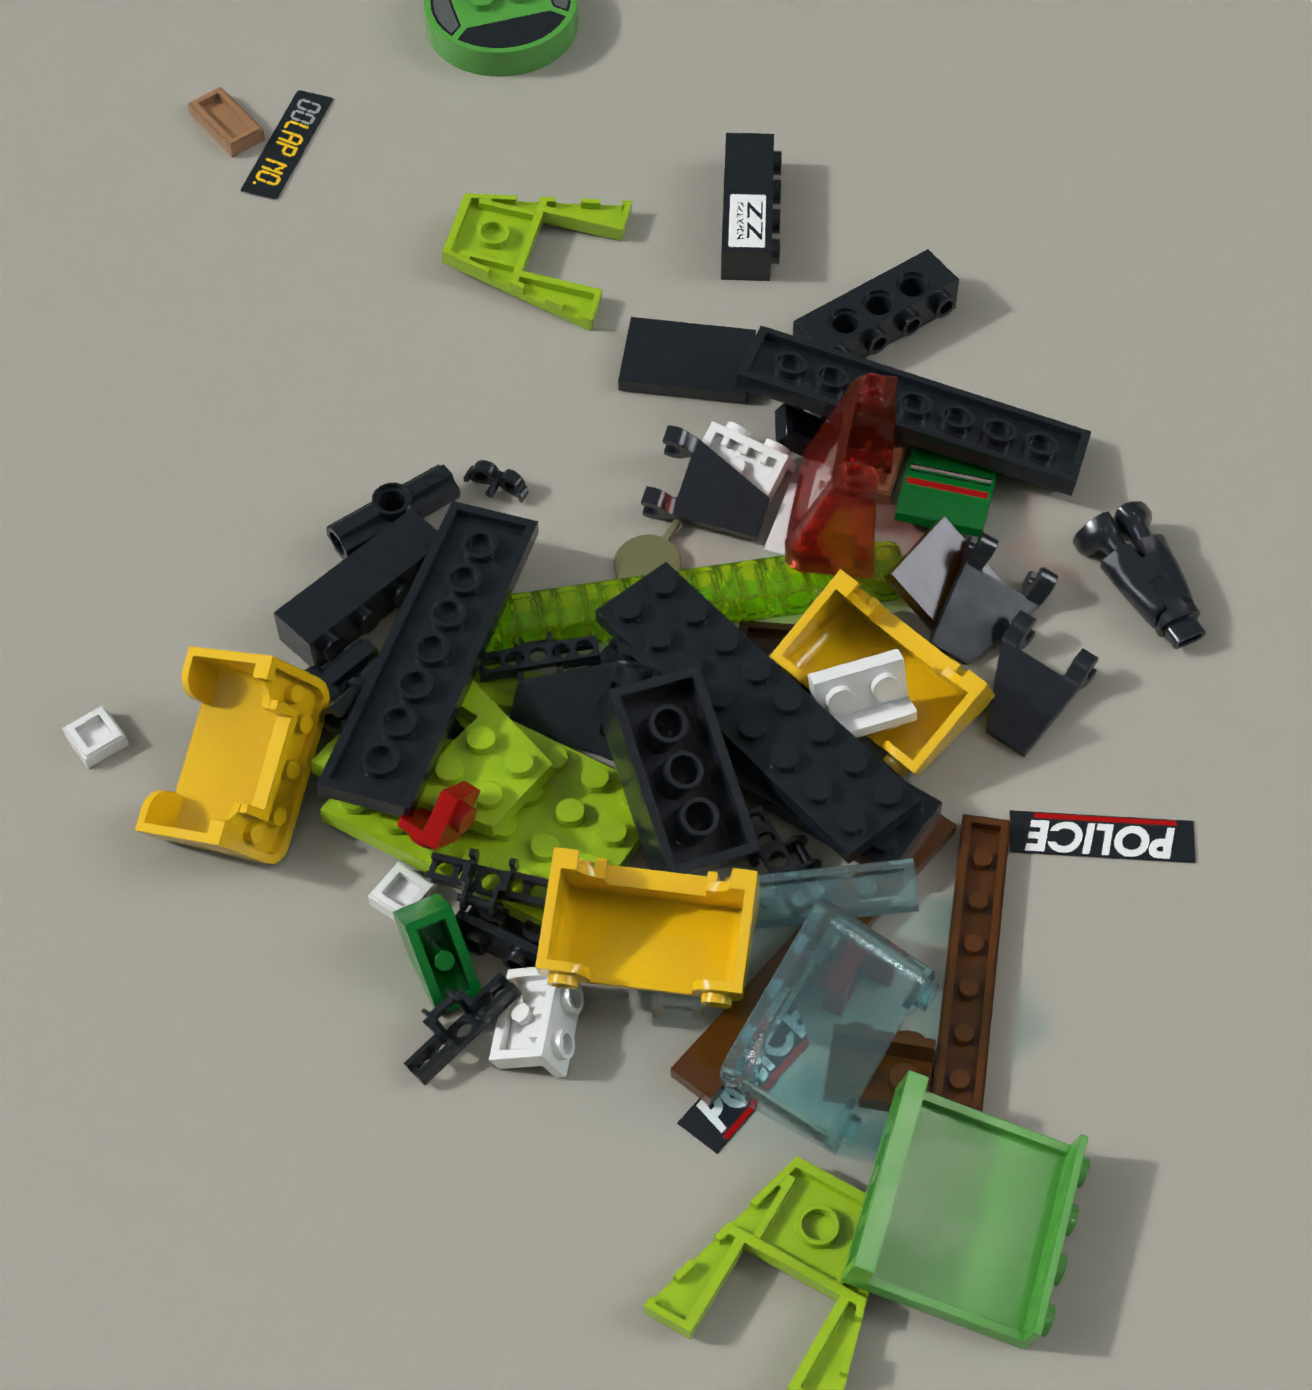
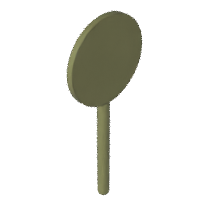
[614,519,684,588]

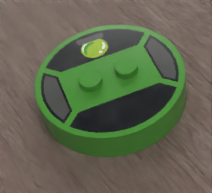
[424,0,579,77]

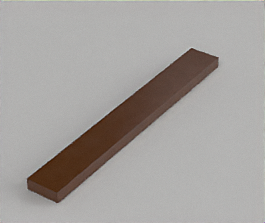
[671,814,957,1106]
[931,814,1011,1112]

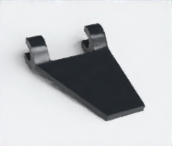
[641,425,770,541]
[928,532,1058,665]
[986,610,1099,758]
[509,660,654,761]

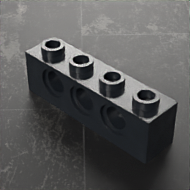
[793,249,959,358]

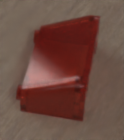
[785,373,898,579]

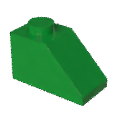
[392,893,482,1013]

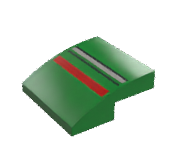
[894,448,998,537]

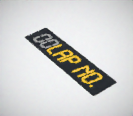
[241,90,333,199]

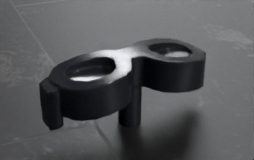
[463,460,529,503]

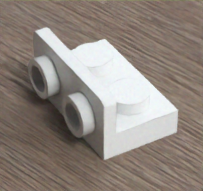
[702,421,796,505]
[808,649,918,738]
[489,967,584,1078]

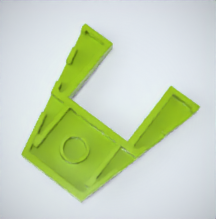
[442,193,633,331]
[311,680,553,838]
[643,1156,869,1390]

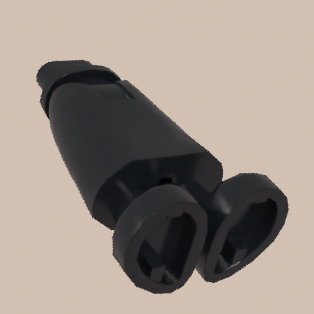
[1073,501,1206,649]

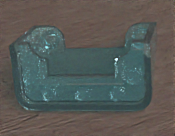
[720,898,939,1155]

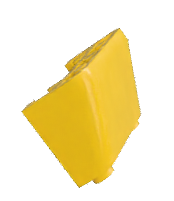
[769,569,995,778]
[135,646,330,864]
[535,847,761,1009]

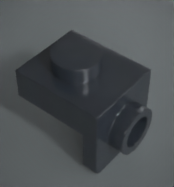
[775,403,845,463]

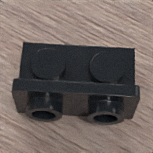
[455,898,542,969]

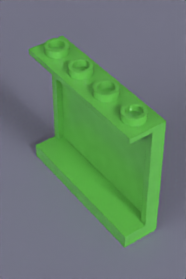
[841,1070,1091,1350]

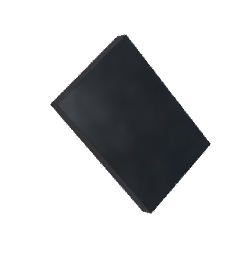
[618,317,756,404]

